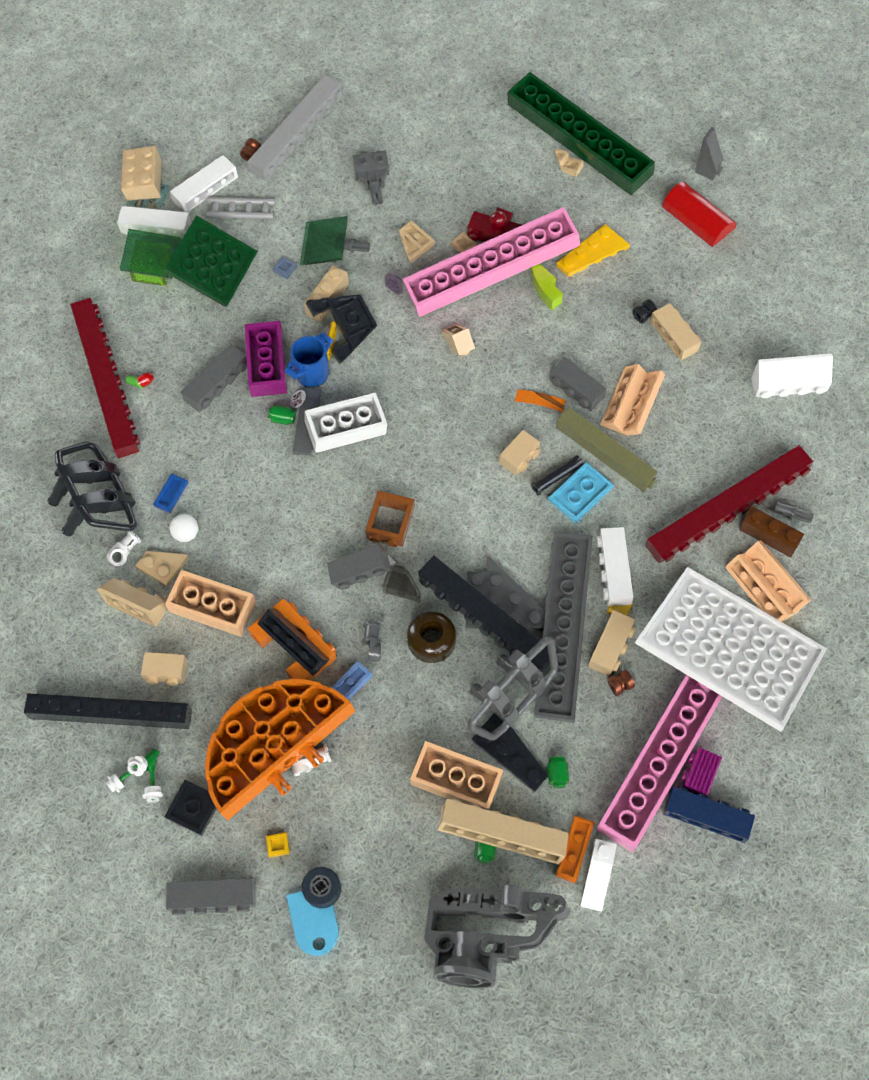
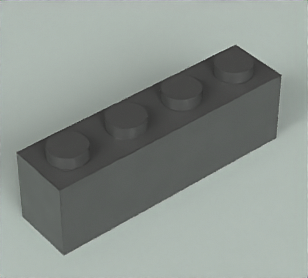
[181,344,247,412]
[166,878,256,915]

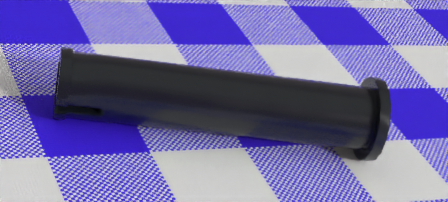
[531,455,583,496]

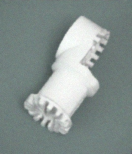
[107,531,141,566]
[291,744,332,776]

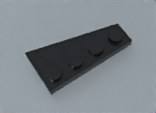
[472,713,548,793]

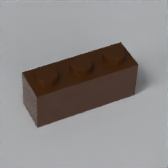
[739,506,804,558]

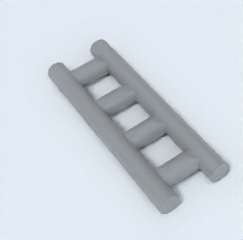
[205,197,276,219]

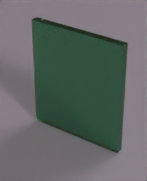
[300,216,348,266]
[120,229,181,279]

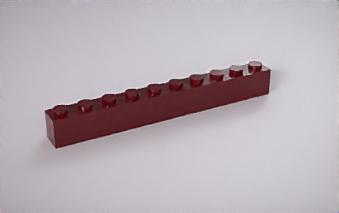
[70,298,141,459]
[645,445,814,563]

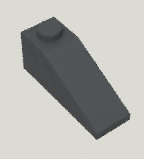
[695,127,724,180]

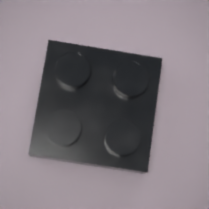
[164,780,217,836]

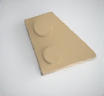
[399,220,435,264]
[135,551,189,587]

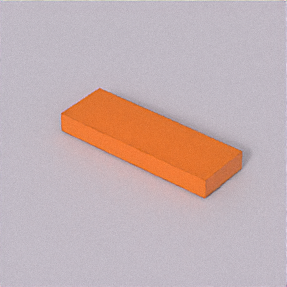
[555,815,595,884]

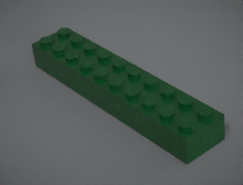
[507,72,655,196]

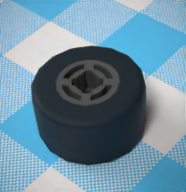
[302,867,341,909]

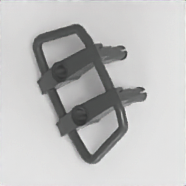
[468,636,558,741]

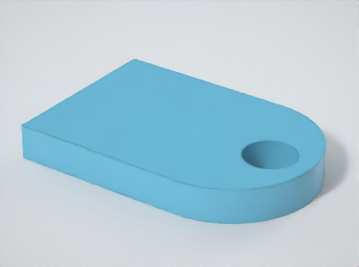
[286,891,339,956]

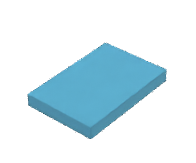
[548,462,614,524]

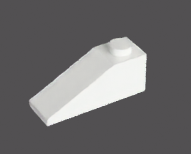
[580,839,617,912]

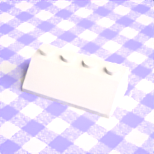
[751,354,833,398]

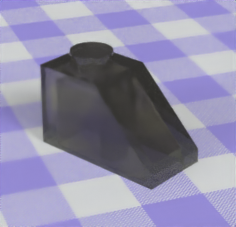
[382,565,421,603]

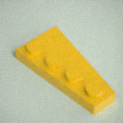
[556,224,630,277]

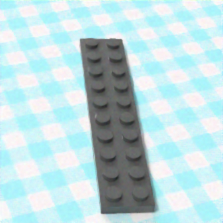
[534,531,593,723]

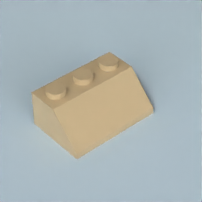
[97,578,167,627]

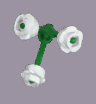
[106,749,163,803]

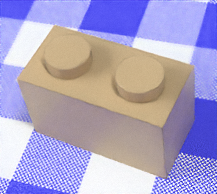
[499,430,541,476]
[141,652,188,686]

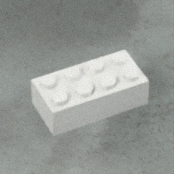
[305,393,387,453]

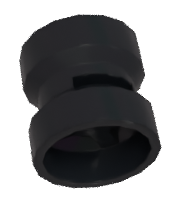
[632,299,657,324]

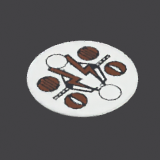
[290,390,306,408]

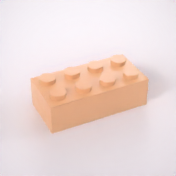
[165,570,257,637]
[410,741,503,811]

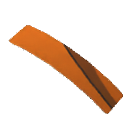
[514,389,566,413]

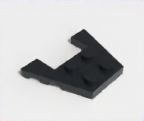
[306,294,377,364]

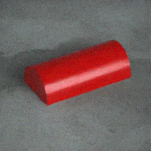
[662,181,737,247]

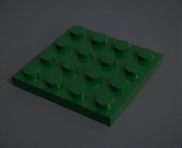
[164,215,258,308]

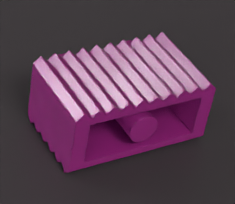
[680,747,722,796]

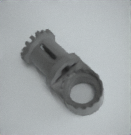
[362,621,381,661]

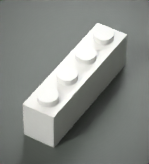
[170,155,238,212]
[117,206,191,240]
[596,527,633,607]

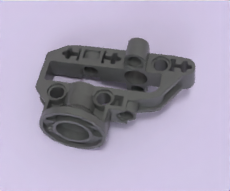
[424,885,570,989]

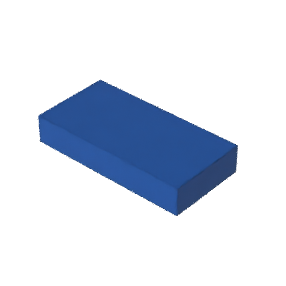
[153,474,188,514]

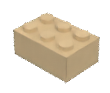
[121,146,162,203]

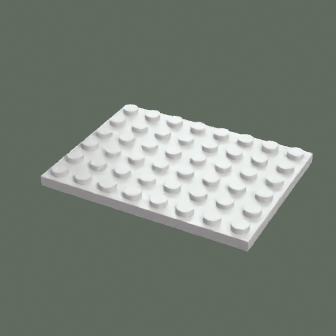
[635,567,827,732]

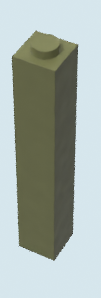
[556,407,658,492]

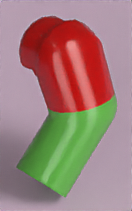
[126,372,154,388]

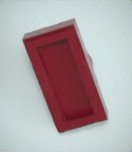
[483,207,513,240]

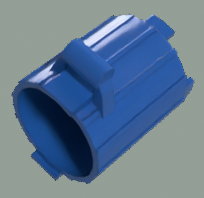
[285,332,333,387]

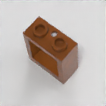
[365,491,415,547]

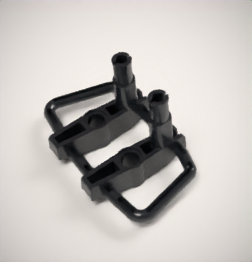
[47,441,137,537]

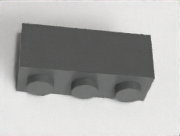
[549,357,607,411]
[327,543,391,590]

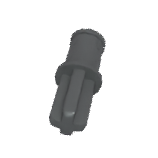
[335,238,370,253]
[774,501,814,523]

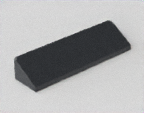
[258,608,330,676]

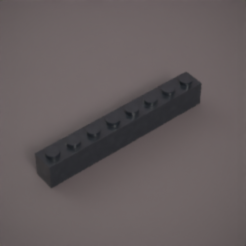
[418,556,550,673]
[23,693,192,729]

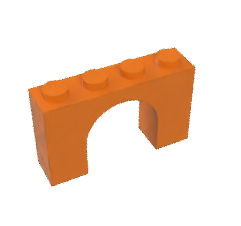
[247,598,337,681]

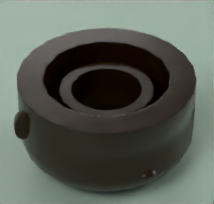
[407,611,456,663]

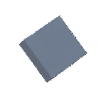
[273,257,297,279]

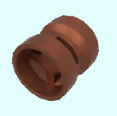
[240,138,261,161]
[607,670,635,697]

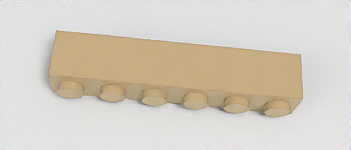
[437,799,568,864]

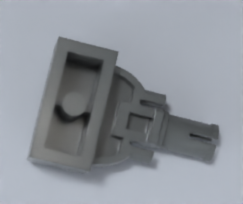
[353,150,389,205]

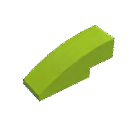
[529,263,563,311]

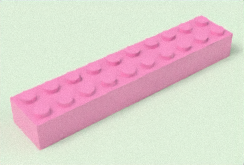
[403,207,580,317]
[596,675,722,853]

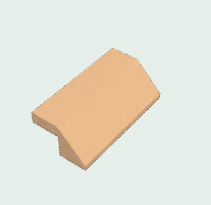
[600,364,665,436]
[725,540,811,622]

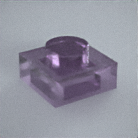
[385,272,403,296]

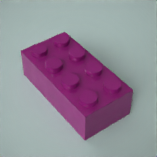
[245,321,288,397]

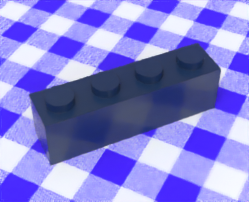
[663,786,755,843]

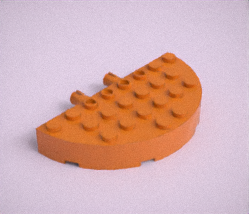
[205,679,356,821]

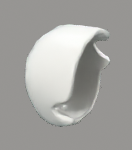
[169,514,199,542]

